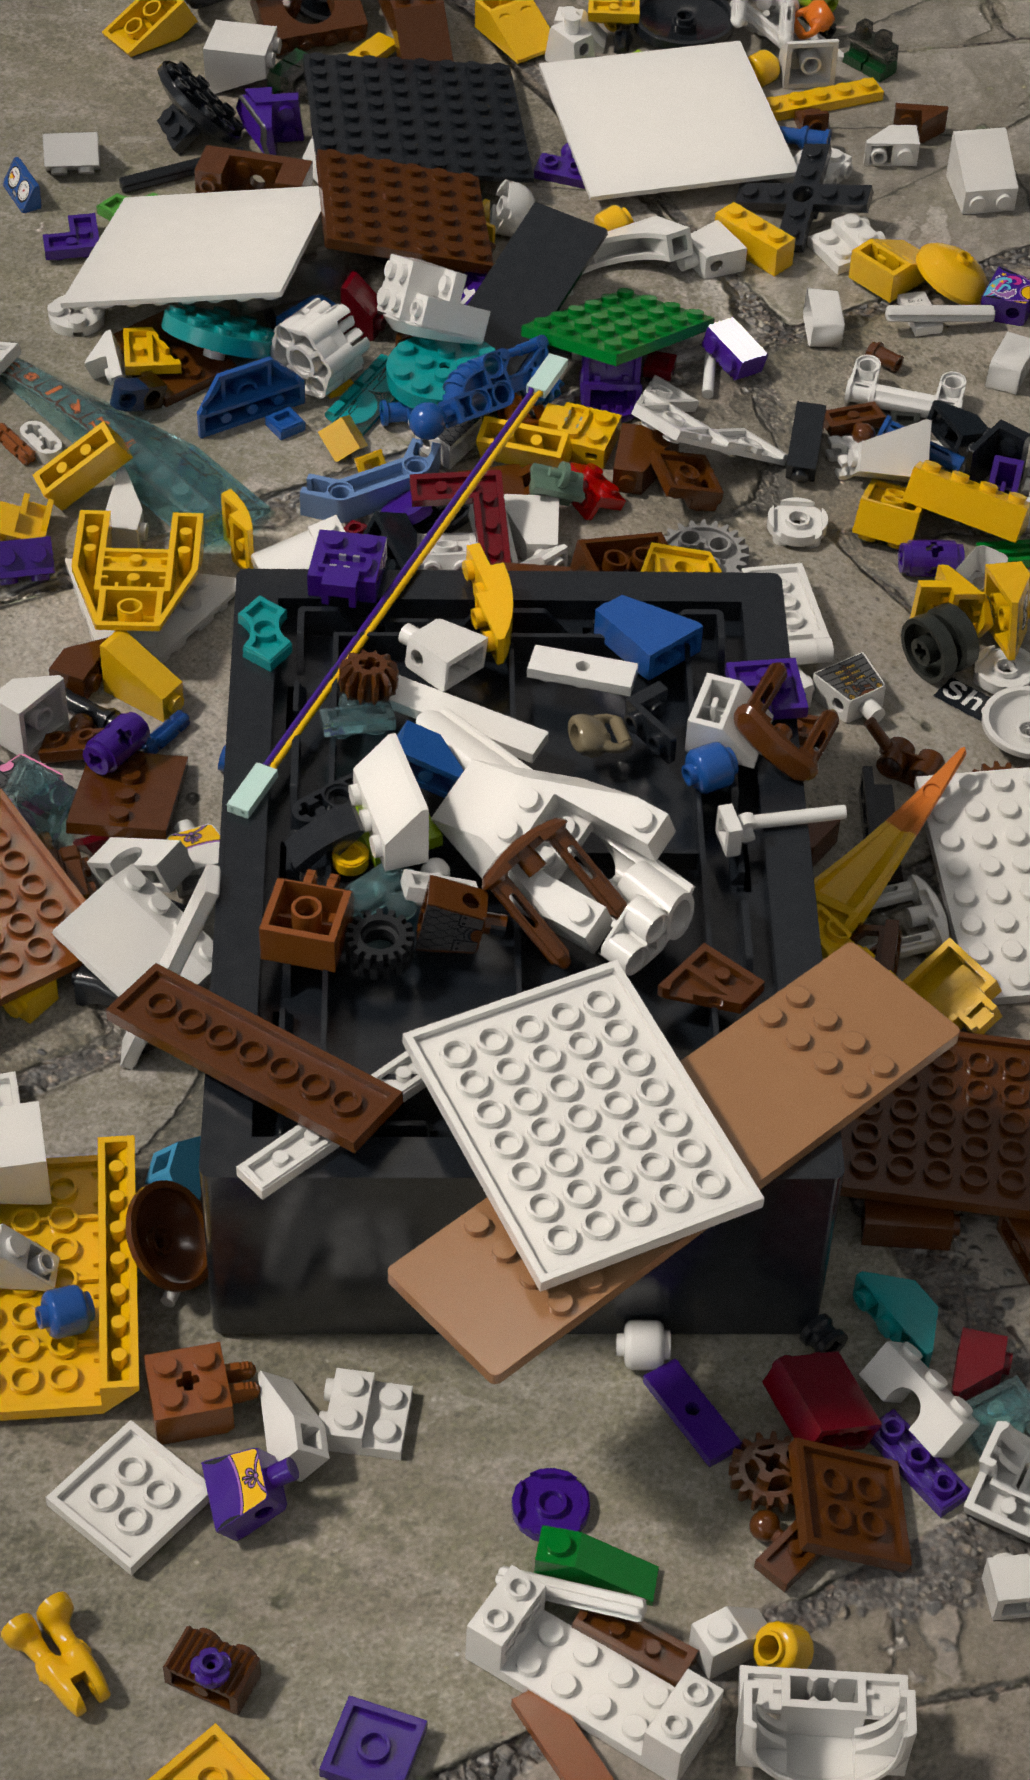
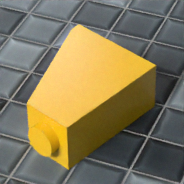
[99,630,184,722]

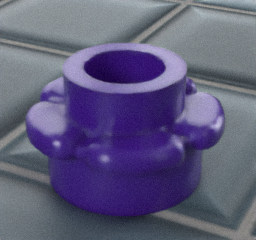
[190,1647,232,1689]

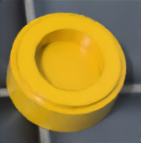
[332,840,369,876]

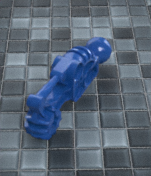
[409,335,565,440]

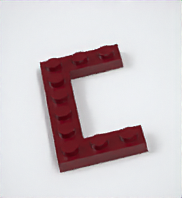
[409,470,511,565]

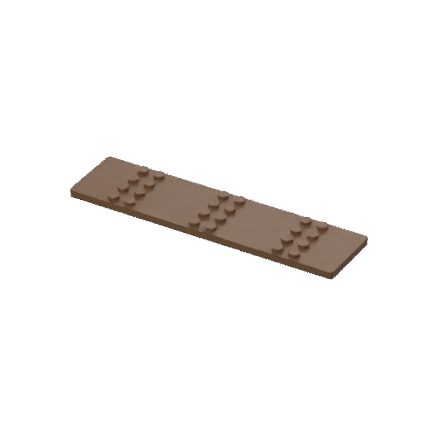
[388,942,960,1384]

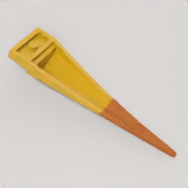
[814,747,966,933]

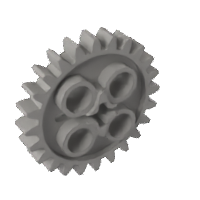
[664,519,750,572]

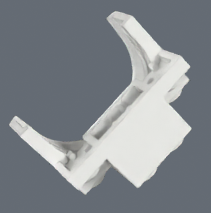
[377,254,491,345]
[736,1665,917,1780]

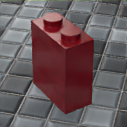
[762,1351,882,1450]

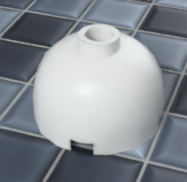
[490,179,535,237]

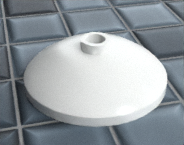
[982,686,1030,759]

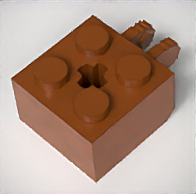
[259,869,354,973]
[143,1342,261,1445]

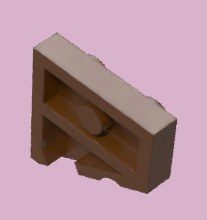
[657,943,765,1014]

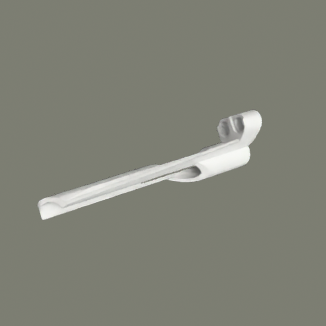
[416,709,695,976]

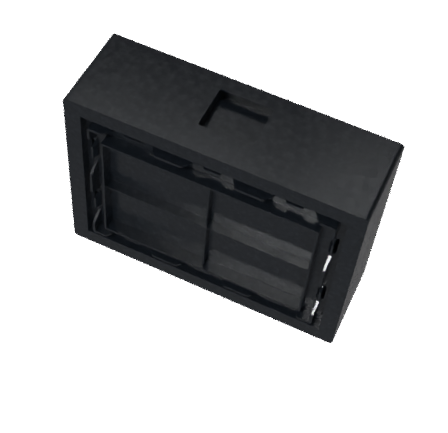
[199,568,845,1334]

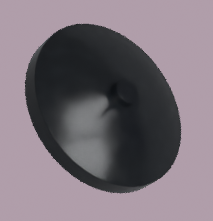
[633,0,735,49]

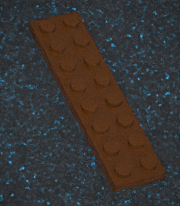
[105,963,403,1153]

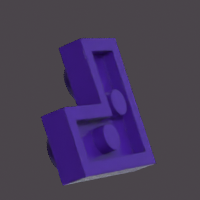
[43,213,99,260]
[725,658,809,720]

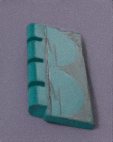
[325,354,397,436]

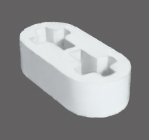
[20,421,63,465]

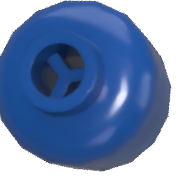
[682,742,739,794]
[35,1285,95,1339]

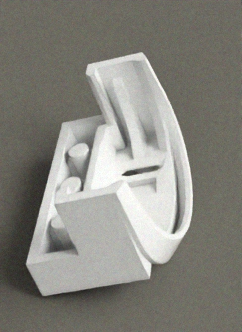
[963,1421,1030,1543]

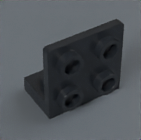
[963,419,1030,483]

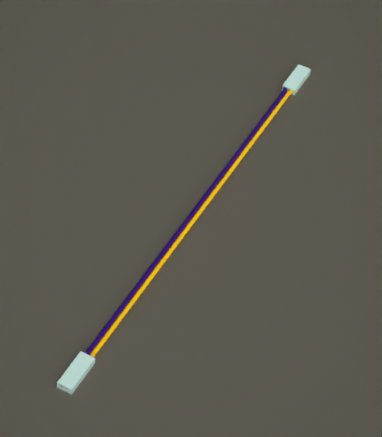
[227,353,568,819]

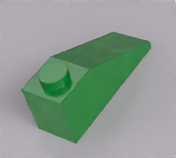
[534,1525,659,1606]

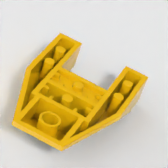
[71,510,204,631]

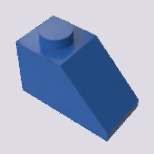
[397,720,464,798]

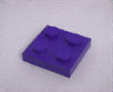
[319,1695,428,1780]

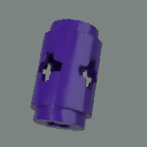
[898,540,965,577]
[83,712,150,775]

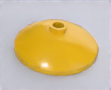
[916,242,989,305]

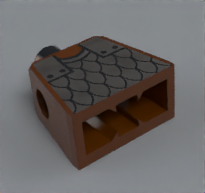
[415,875,507,954]

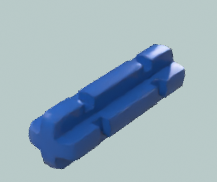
[139,710,190,754]

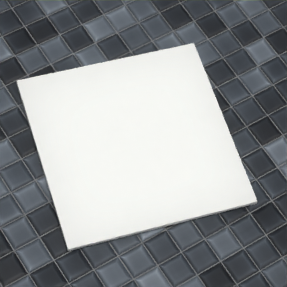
[539,41,797,201]
[60,186,322,310]

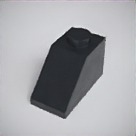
[927,400,988,457]

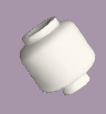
[616,1320,671,1370]

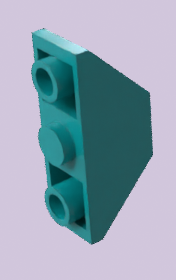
[852,1271,939,1368]

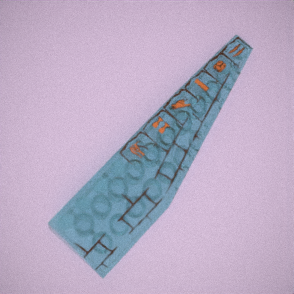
[0,357,271,548]

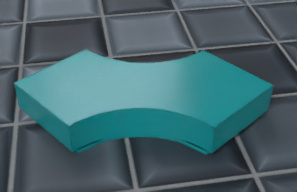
[238,595,293,672]

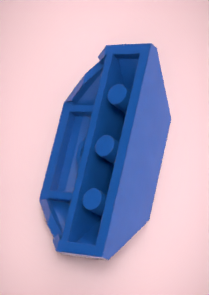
[197,356,305,439]

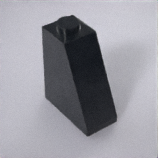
[785,401,826,483]

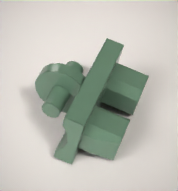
[529,461,585,506]

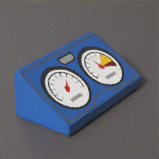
[3,157,42,213]

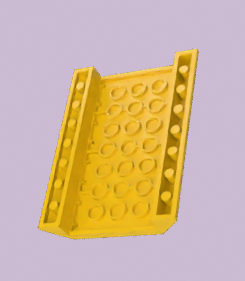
[0,1135,140,1421]

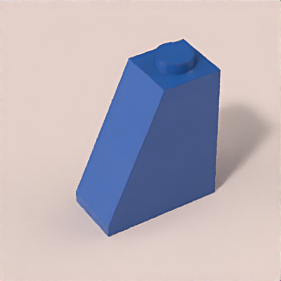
[594,595,703,681]

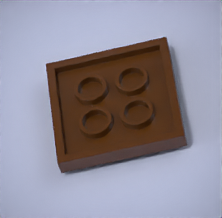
[788,1437,912,1573]

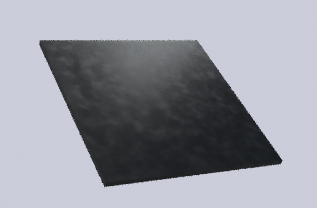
[303,52,534,183]

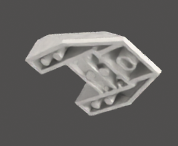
[431,759,676,954]

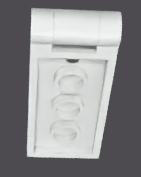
[741,563,834,665]

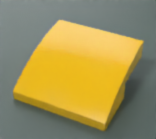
[221,488,254,569]

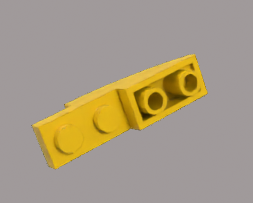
[462,543,513,665]

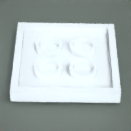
[46,1420,209,1576]

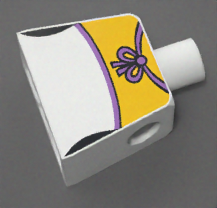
[167,819,220,898]

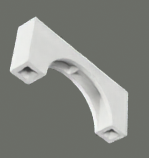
[568,216,694,297]

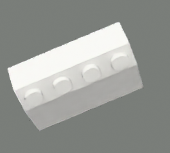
[52,864,213,997]

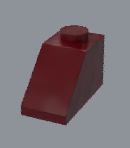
[341,271,387,341]
[951,1327,1013,1405]

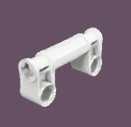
[844,355,966,418]

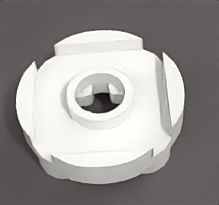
[47,295,105,337]
[767,497,828,548]
[973,645,1030,694]

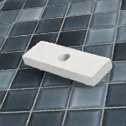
[527,644,638,696]

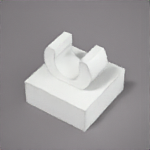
[715,803,757,857]

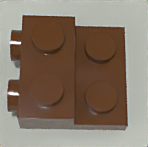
[649,449,724,512]

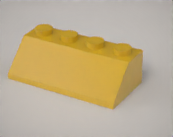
[902,460,1030,543]

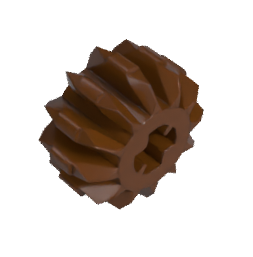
[339,649,399,706]

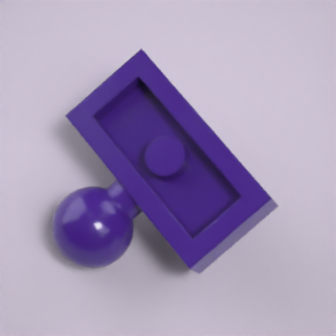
[534,143,585,189]

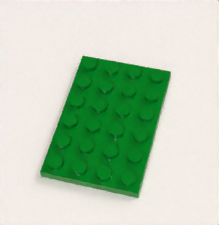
[521,288,715,366]

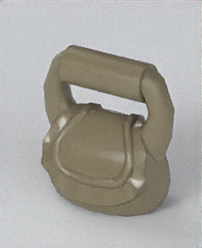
[568,714,633,758]

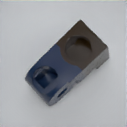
[110,370,168,412]

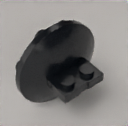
[157,61,245,155]

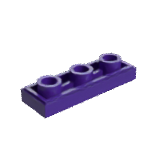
[643,1358,742,1468]
[870,1409,971,1518]

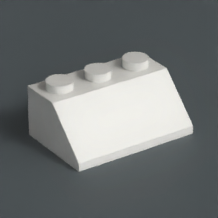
[348,733,429,872]

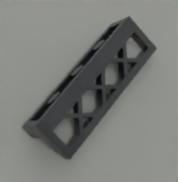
[858,766,903,886]

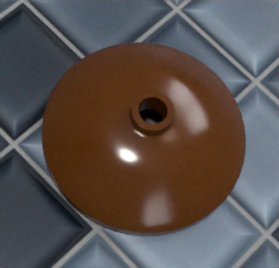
[126,1180,208,1292]

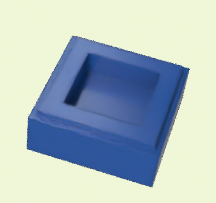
[265,406,306,440]

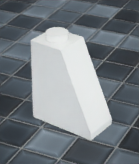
[847,419,932,482]
[504,494,559,561]

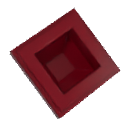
[73,835,110,856]

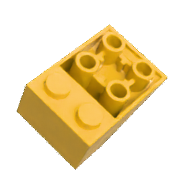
[475,0,550,64]
[848,239,926,303]

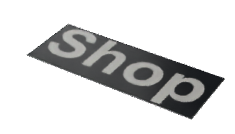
[933,677,991,722]

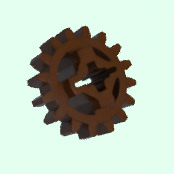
[728,1431,795,1514]

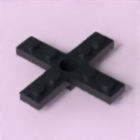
[735,144,874,253]

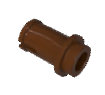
[865,342,904,373]

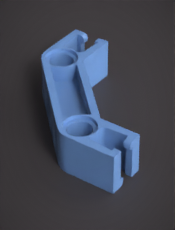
[300,438,441,523]

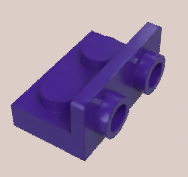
[0,536,55,585]

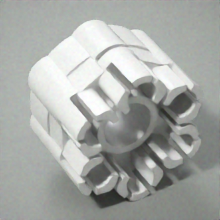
[270,298,370,399]

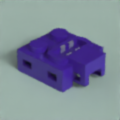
[307,529,387,608]

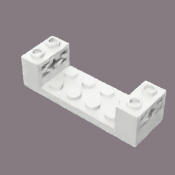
[465,1565,724,1780]

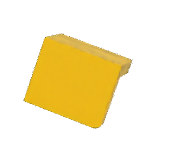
[318,415,368,462]

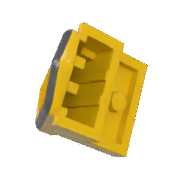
[910,565,995,638]

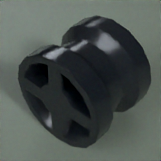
[799,1313,848,1353]

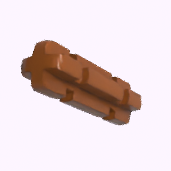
[0,423,36,465]

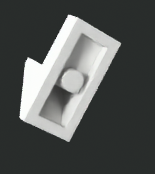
[85,330,128,385]

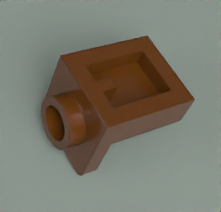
[794,108,829,131]

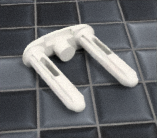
[730,0,799,46]
[863,874,949,959]

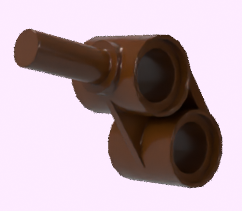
[864,717,945,789]

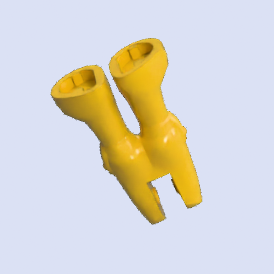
[1,1591,111,1717]

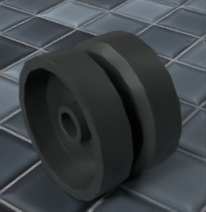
[901,602,980,683]

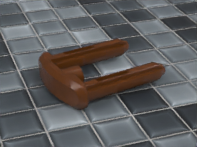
[734,662,839,782]
[482,817,627,970]

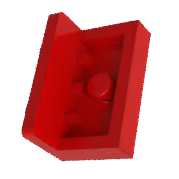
[570,462,626,521]

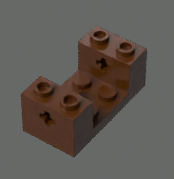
[194,145,313,193]

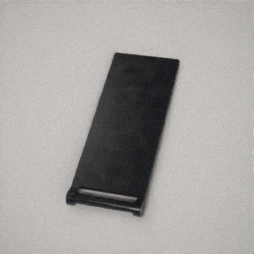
[468,202,608,376]

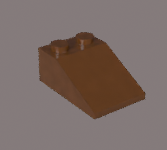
[570,532,668,572]

